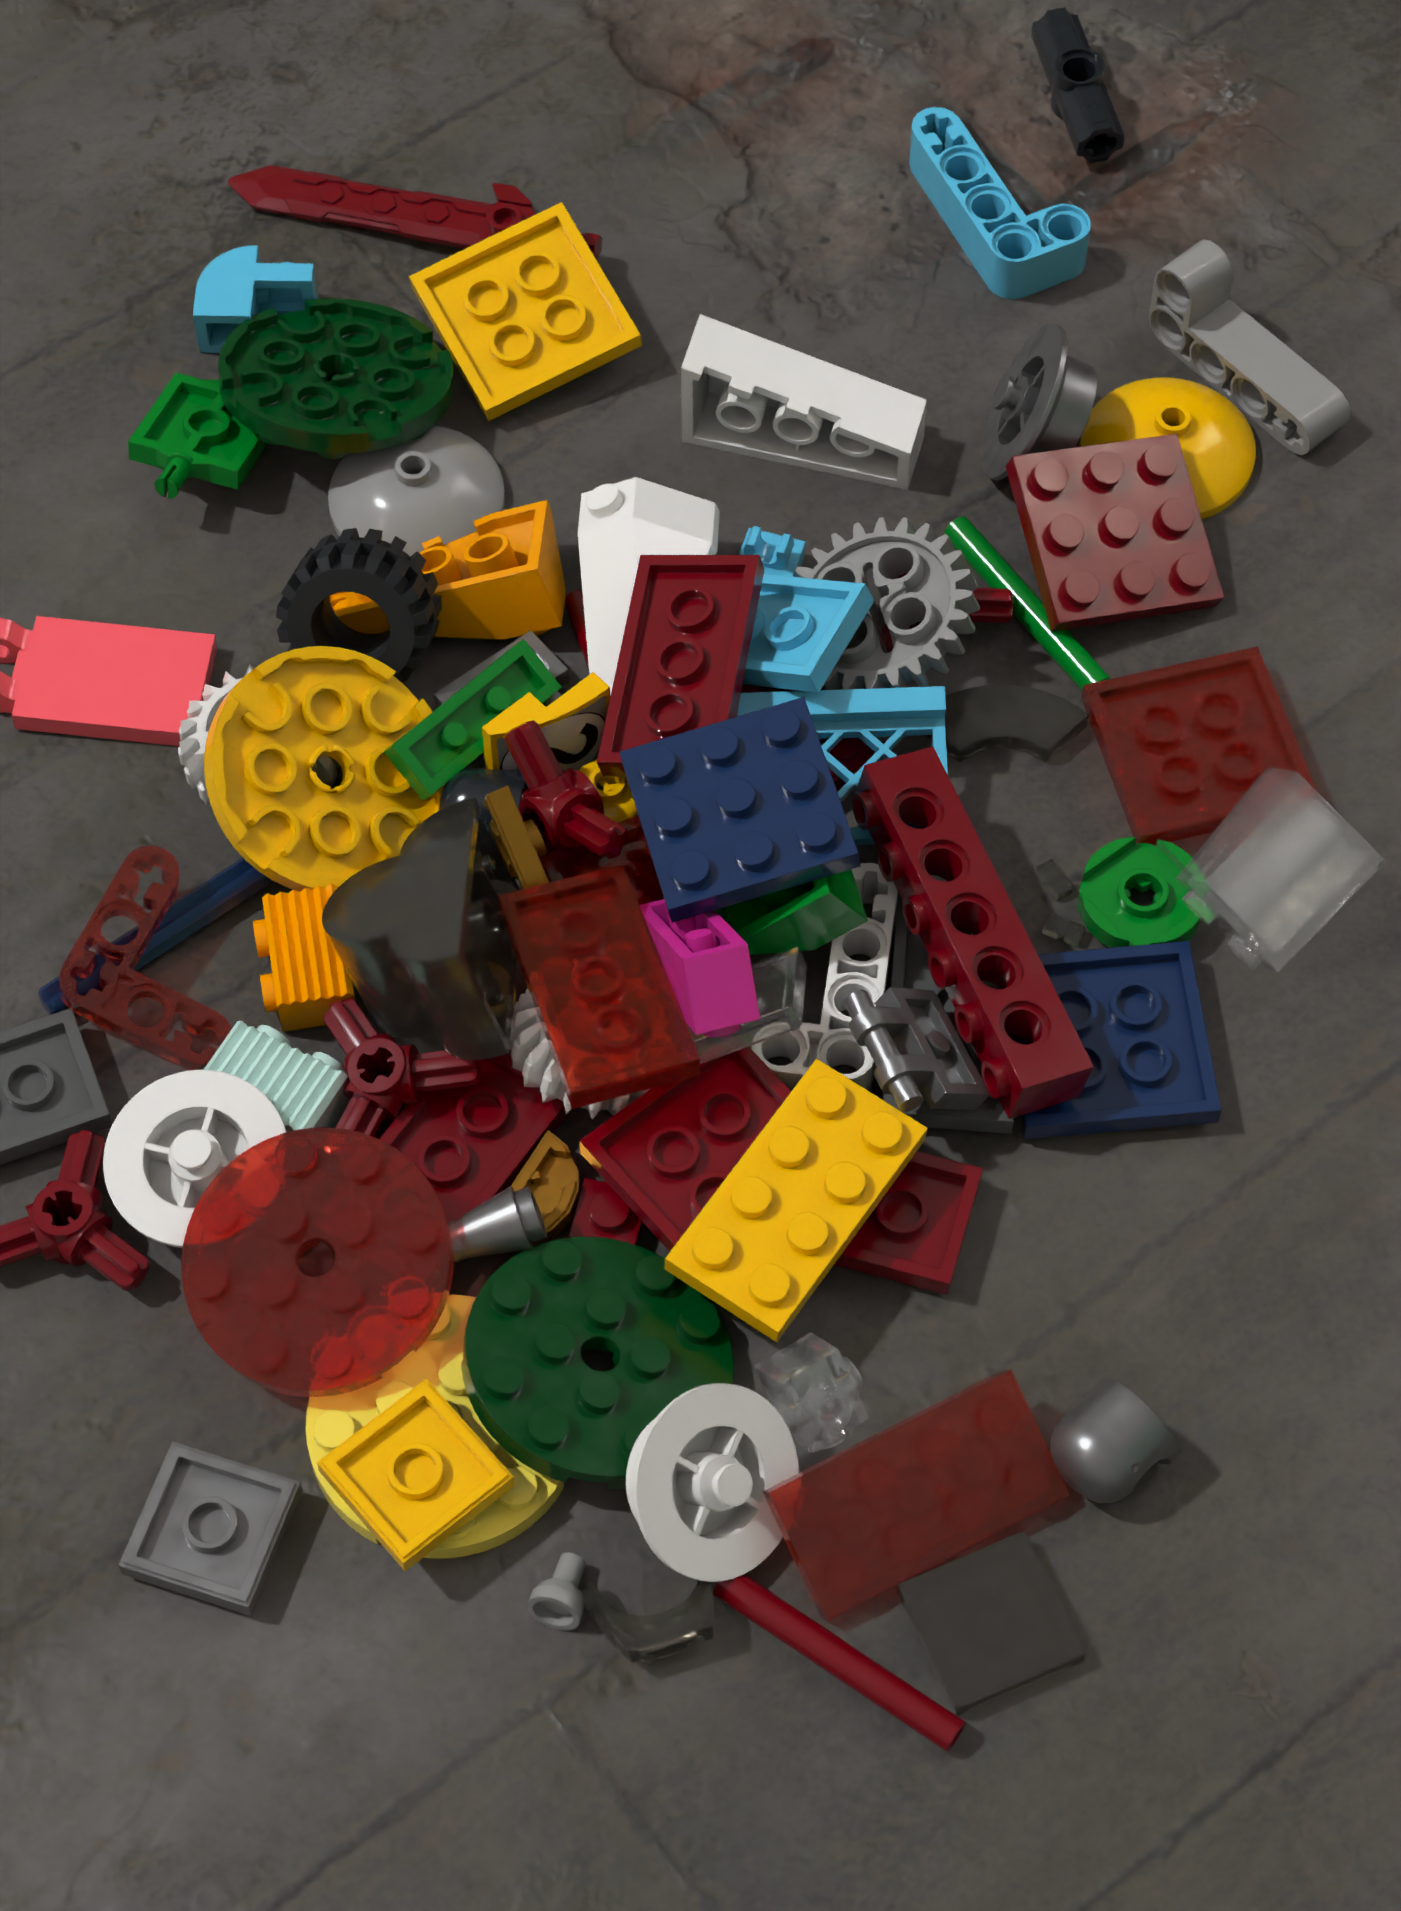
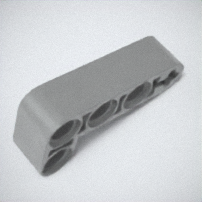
[1149,239,1351,455]

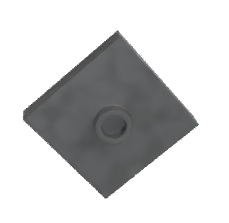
[118,1441,303,1616]

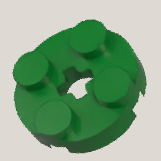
[1077,837,1206,948]

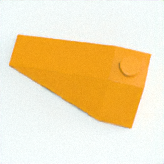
[330,500,566,640]

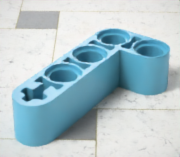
[909,107,1091,300]

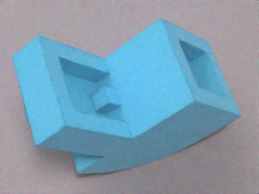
[193,245,318,353]

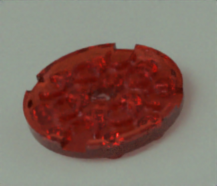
[181,1127,454,1397]

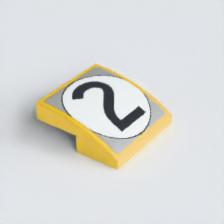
[482,672,610,799]

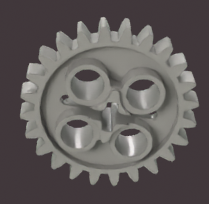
[795,517,980,690]

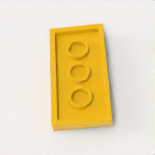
[664,1058,928,1342]

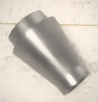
[443,1186,547,1262]

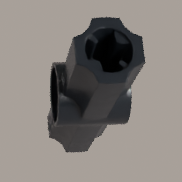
[1031,7,1124,163]

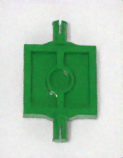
[128,372,268,499]

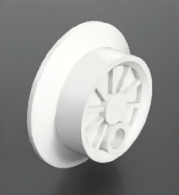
[103,1070,290,1248]
[626,1383,799,1582]

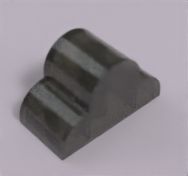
[322,797,522,1060]

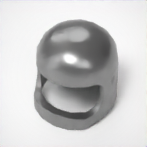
[1050,1378,1183,1503]

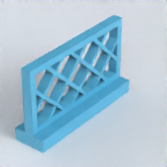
[737,686,948,845]

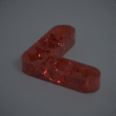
[59,845,232,1070]

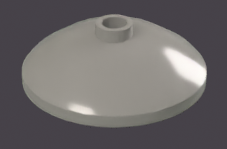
[328,425,505,557]

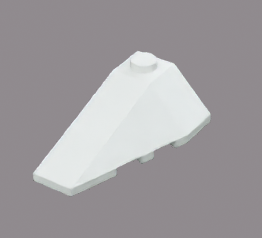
[578,477,720,696]

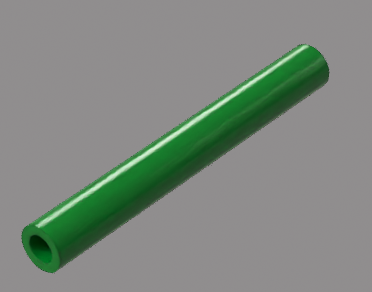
[944,516,1112,700]

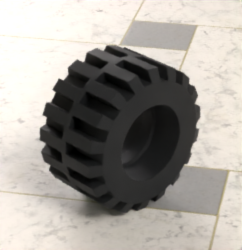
[276,528,442,684]

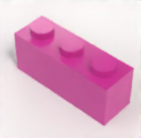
[635,899,760,1037]

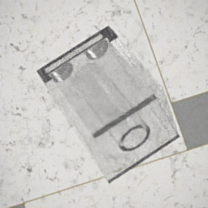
[1176,767,1386,972]

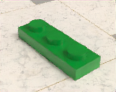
[384,639,562,800]

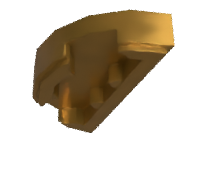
[484,785,558,912]
[511,1130,580,1251]

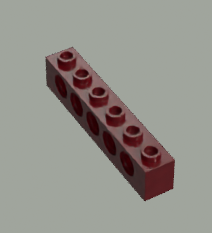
[852,746,1094,1119]

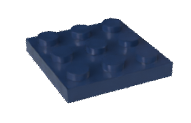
[619,697,861,923]
[1008,941,1221,1140]

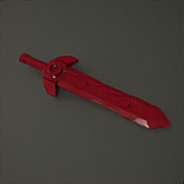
[228,165,602,261]

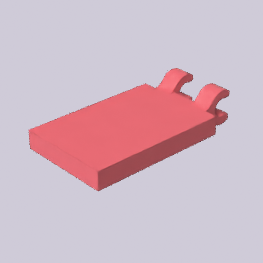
[0,616,217,746]

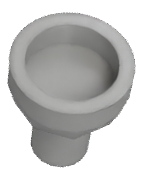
[526,1552,586,1630]

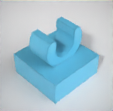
[739,526,806,577]

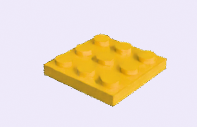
[409,202,642,421]

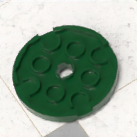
[218,298,453,459]
[461,1237,734,1489]

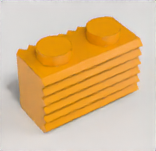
[253,884,355,1032]

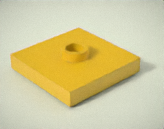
[317,1378,515,1572]

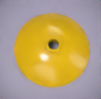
[1080,377,1256,519]

